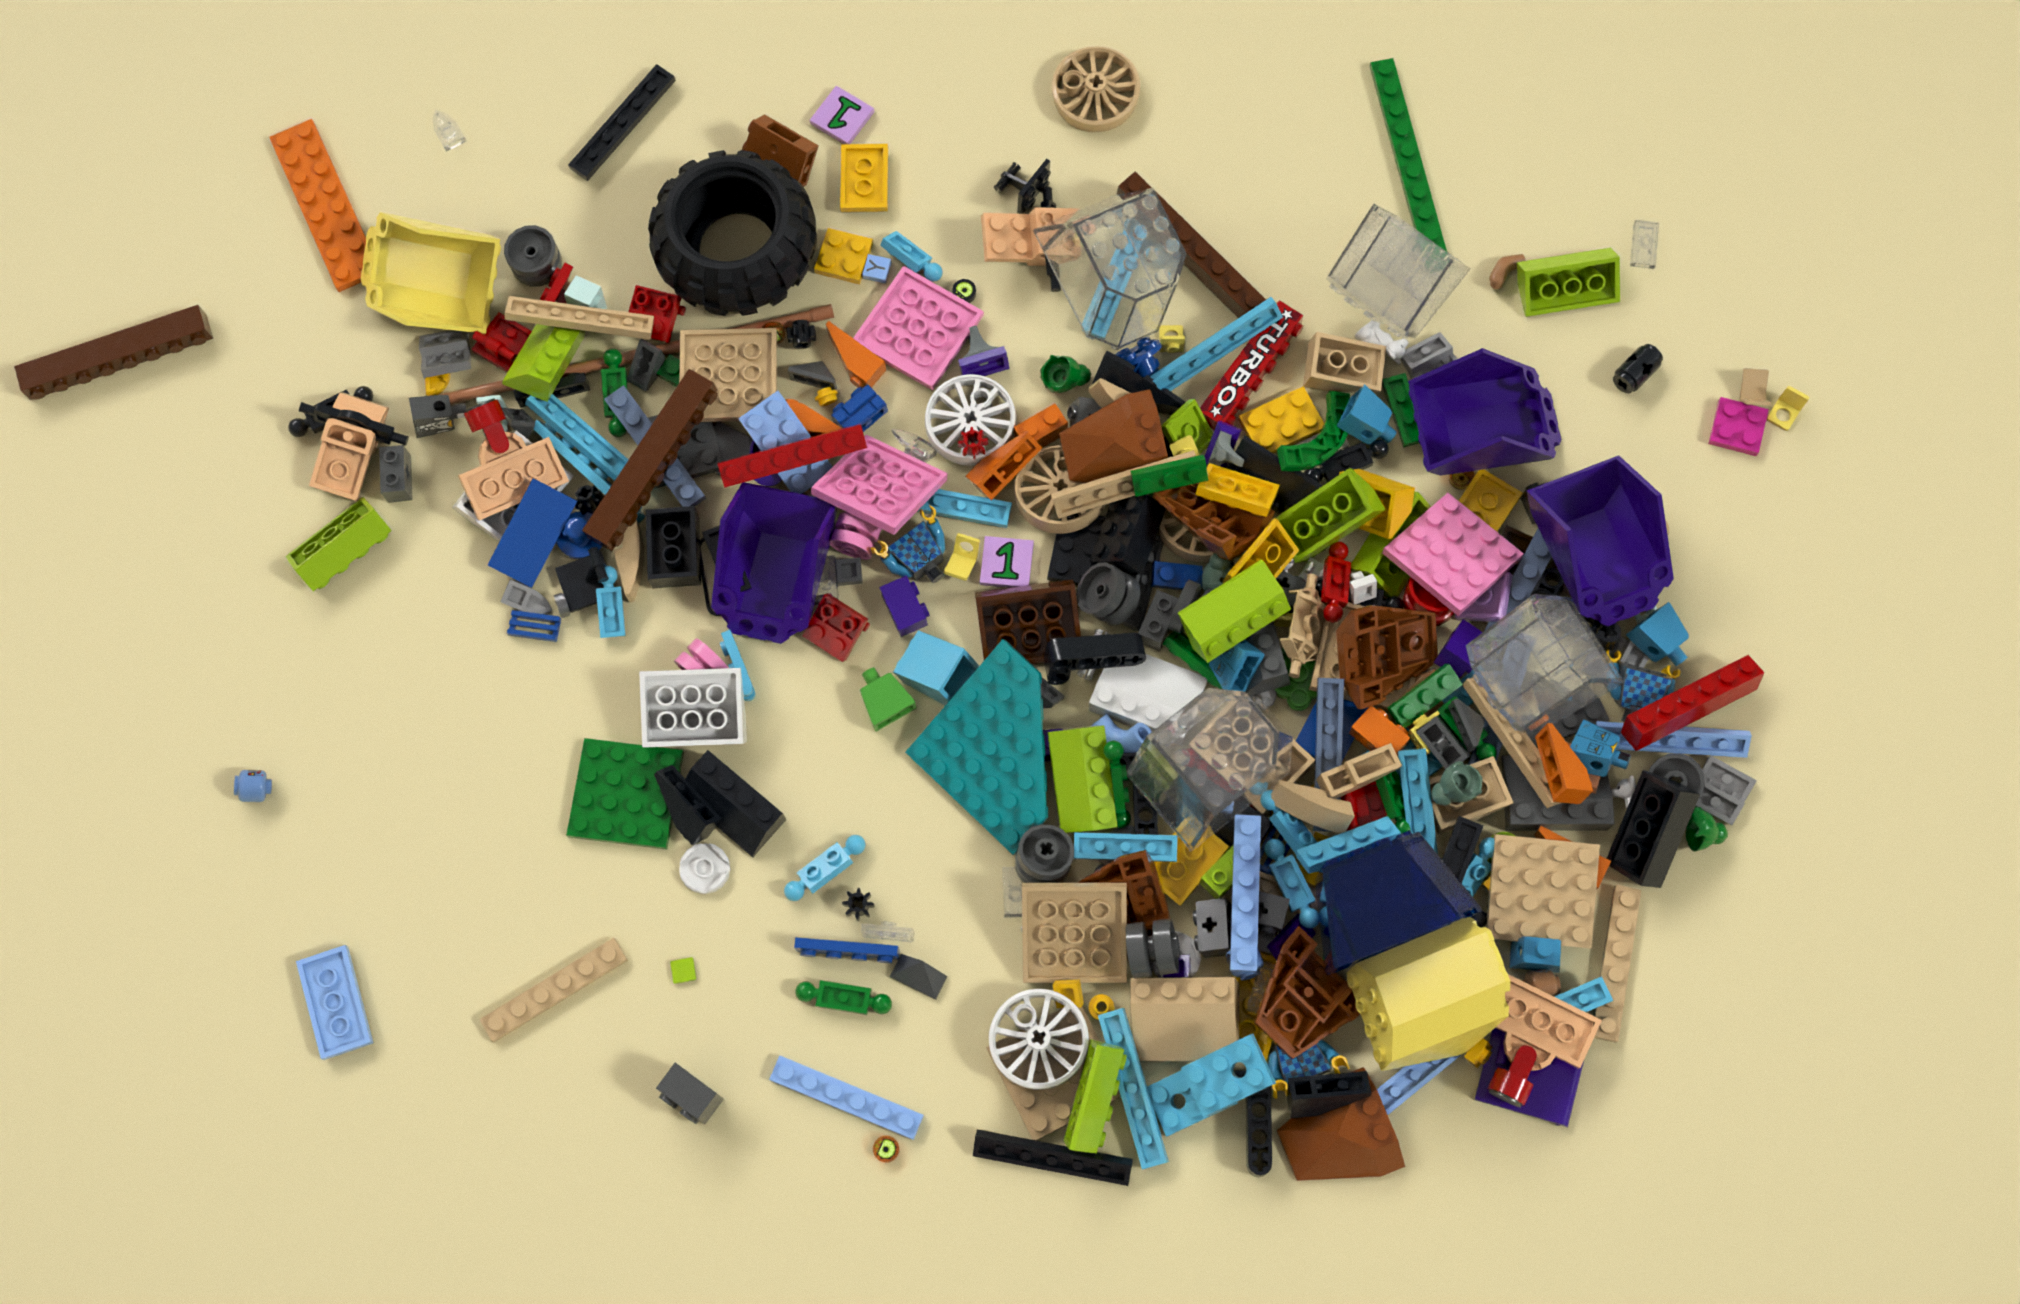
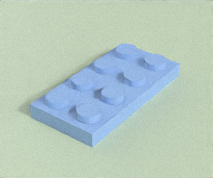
[738,391,833,494]
[296,945,373,1060]

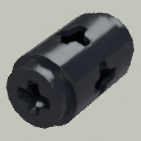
[1613,344,1663,394]

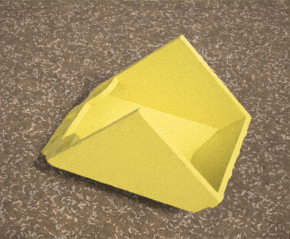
[361,212,501,334]
[1346,917,1510,1071]

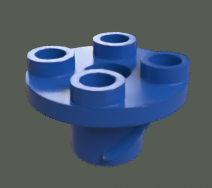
[1116,336,1162,377]
[557,512,602,559]

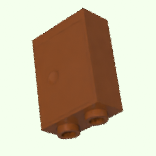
[742,114,819,187]

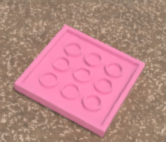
[853,266,984,391]
[811,435,948,535]
[1382,493,1524,616]

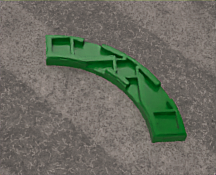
[1277,391,1351,471]

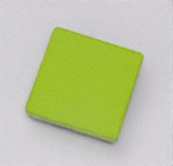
[670,957,696,984]

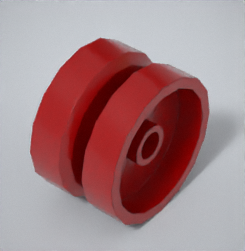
[1402,577,1454,626]

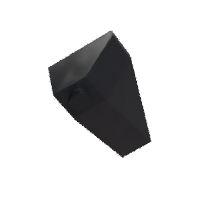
[1092,351,1186,415]

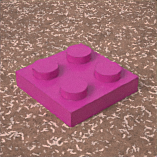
[1708,397,1769,456]

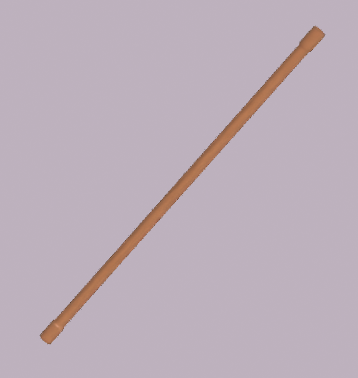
[430,304,834,405]

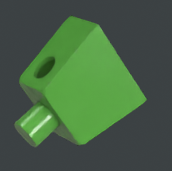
[860,667,917,732]

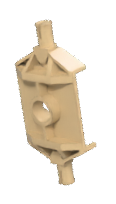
[1280,574,1326,678]

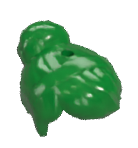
[1040,355,1091,393]
[1686,806,1728,852]

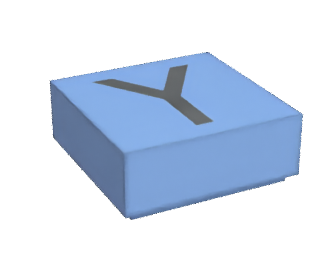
[862,254,892,283]

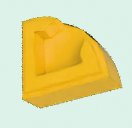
[425,373,450,396]

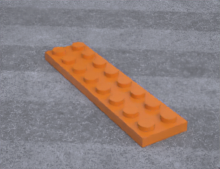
[269,119,366,292]

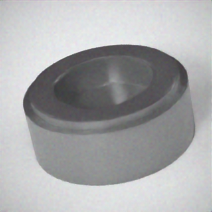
[553,593,570,619]

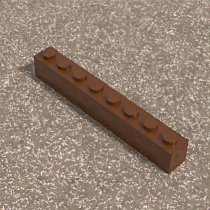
[1116,171,1266,318]
[14,305,213,400]
[582,369,718,552]

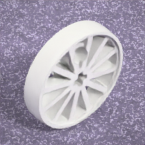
[925,374,1017,466]
[989,989,1089,1090]

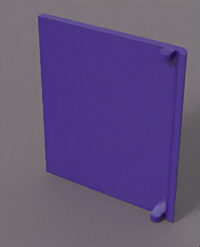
[1474,1028,1584,1127]

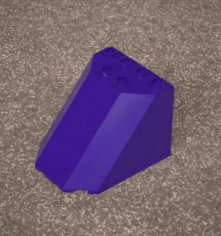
[1408,348,1562,476]
[1527,455,1674,626]
[711,482,837,644]

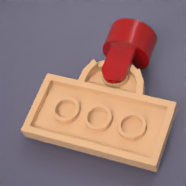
[458,398,569,521]
[1487,974,1602,1107]

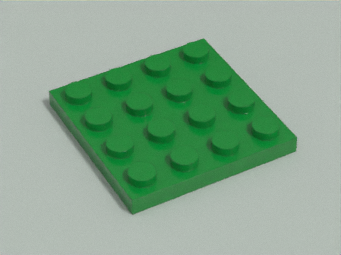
[566,738,684,850]

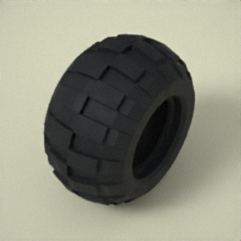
[648,150,817,316]

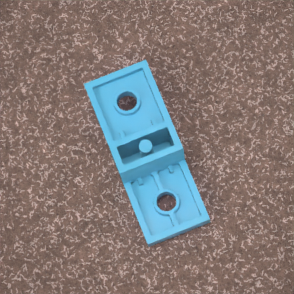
[1147,1034,1276,1137]

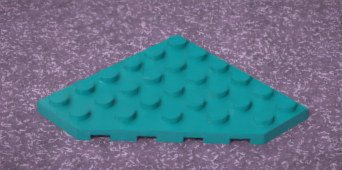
[905,639,1049,855]

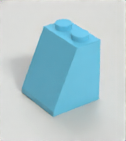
[893,630,979,705]

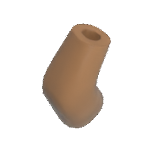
[1489,254,1526,289]

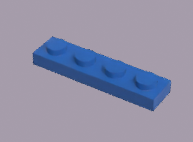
[794,937,900,963]

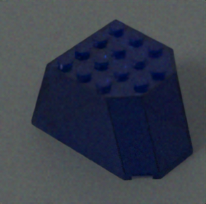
[1315,830,1482,976]

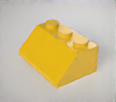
[1339,469,1415,539]
[1222,518,1299,583]

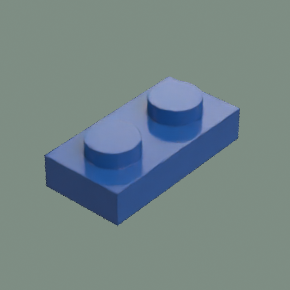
[1151,561,1203,590]

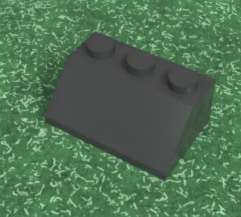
[1245,621,1291,697]

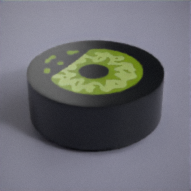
[952,279,976,303]

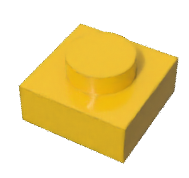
[1053,979,1084,1009]
[1464,1039,1493,1068]

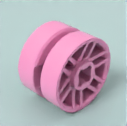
[829,512,881,560]
[674,638,728,670]

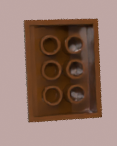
[975,579,1081,664]

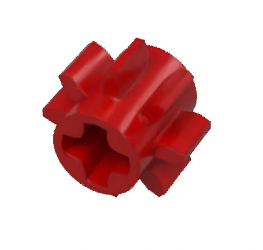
[958,427,989,459]

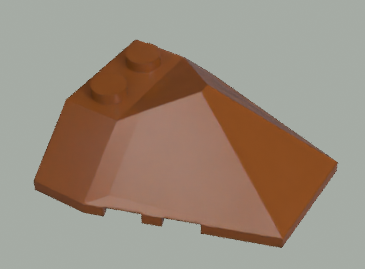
[1059,390,1168,483]
[1153,483,1275,561]
[1336,605,1438,710]
[1077,850,1170,936]
[1254,926,1360,1059]
[1276,1067,1405,1181]

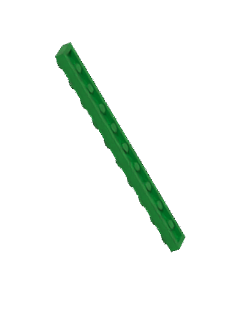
[1370,58,1451,274]

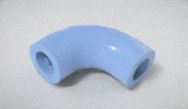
[1091,714,1154,753]

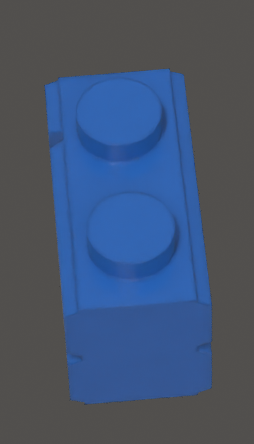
[831,384,888,432]

